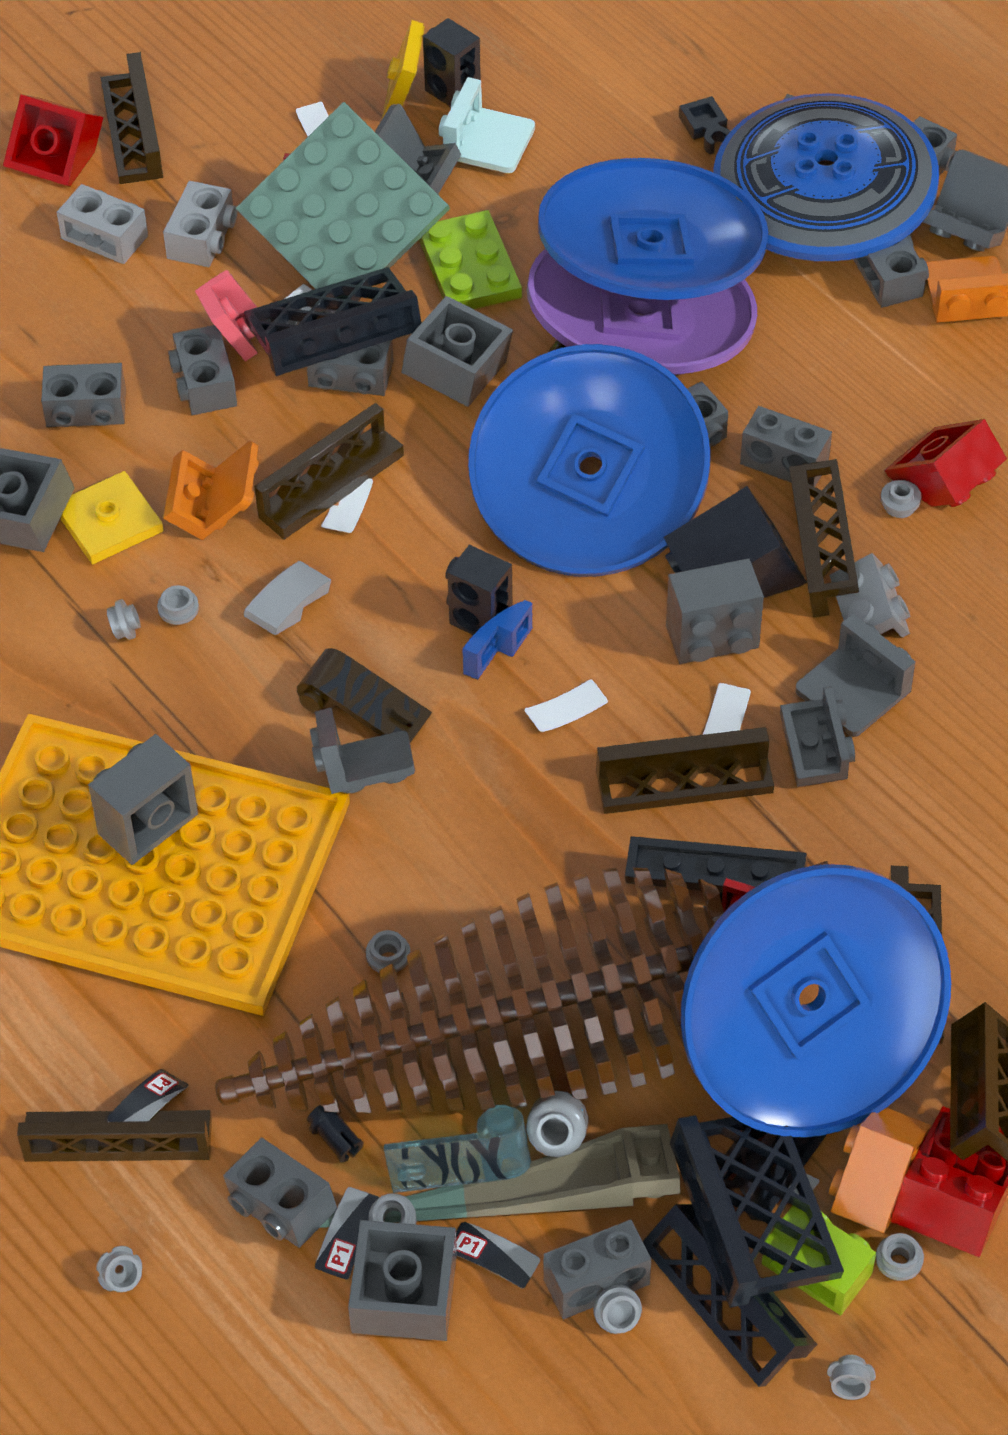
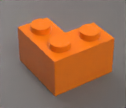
[829,1108,931,1233]

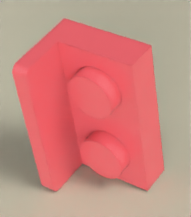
[195,270,258,362]

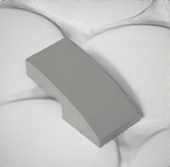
[244,561,331,635]

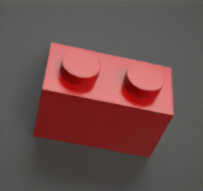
[3,94,104,186]
[884,419,1007,507]

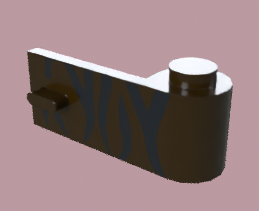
[296,648,432,743]

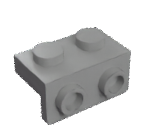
[829,553,910,638]

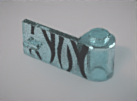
[384,1105,531,1193]

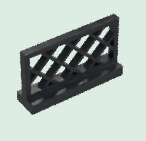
[244,267,422,376]
[670,1115,844,1308]

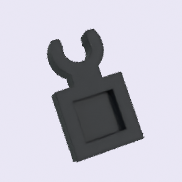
[679,96,731,155]

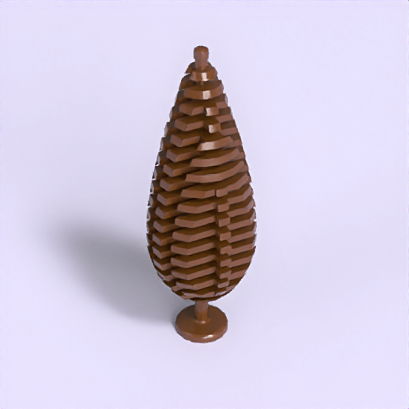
[215,861,829,1113]

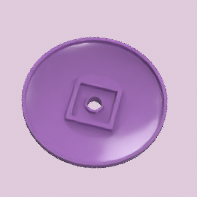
[527,242,757,375]

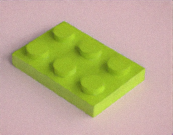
[419,210,522,309]

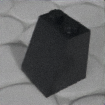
[663,486,807,598]

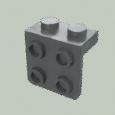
[375,104,461,195]
[923,149,1008,252]
[795,614,916,737]
[310,708,415,794]

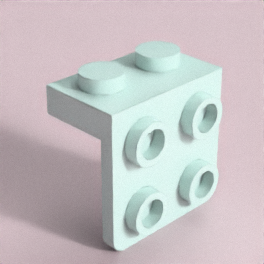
[439,77,535,173]

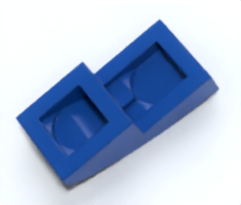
[462,600,532,680]

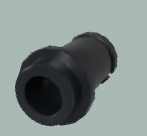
[307,1104,364,1163]

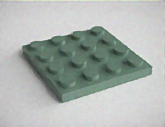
[236,102,450,299]

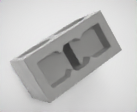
[163,181,238,268]
[57,184,148,264]

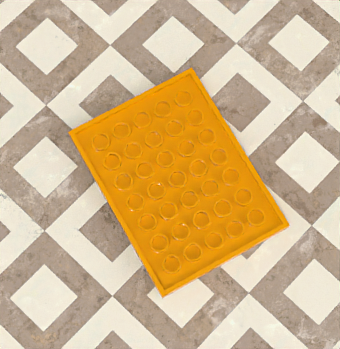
[0,714,350,1016]

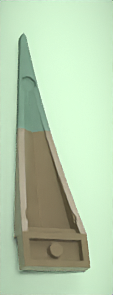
[320,1124,680,1228]

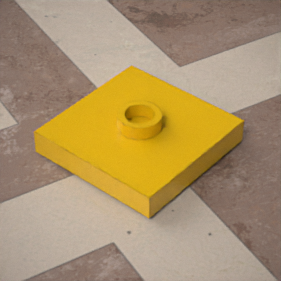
[382,20,425,119]
[60,471,164,565]

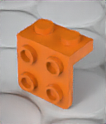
[925,256,1008,323]
[163,440,259,540]

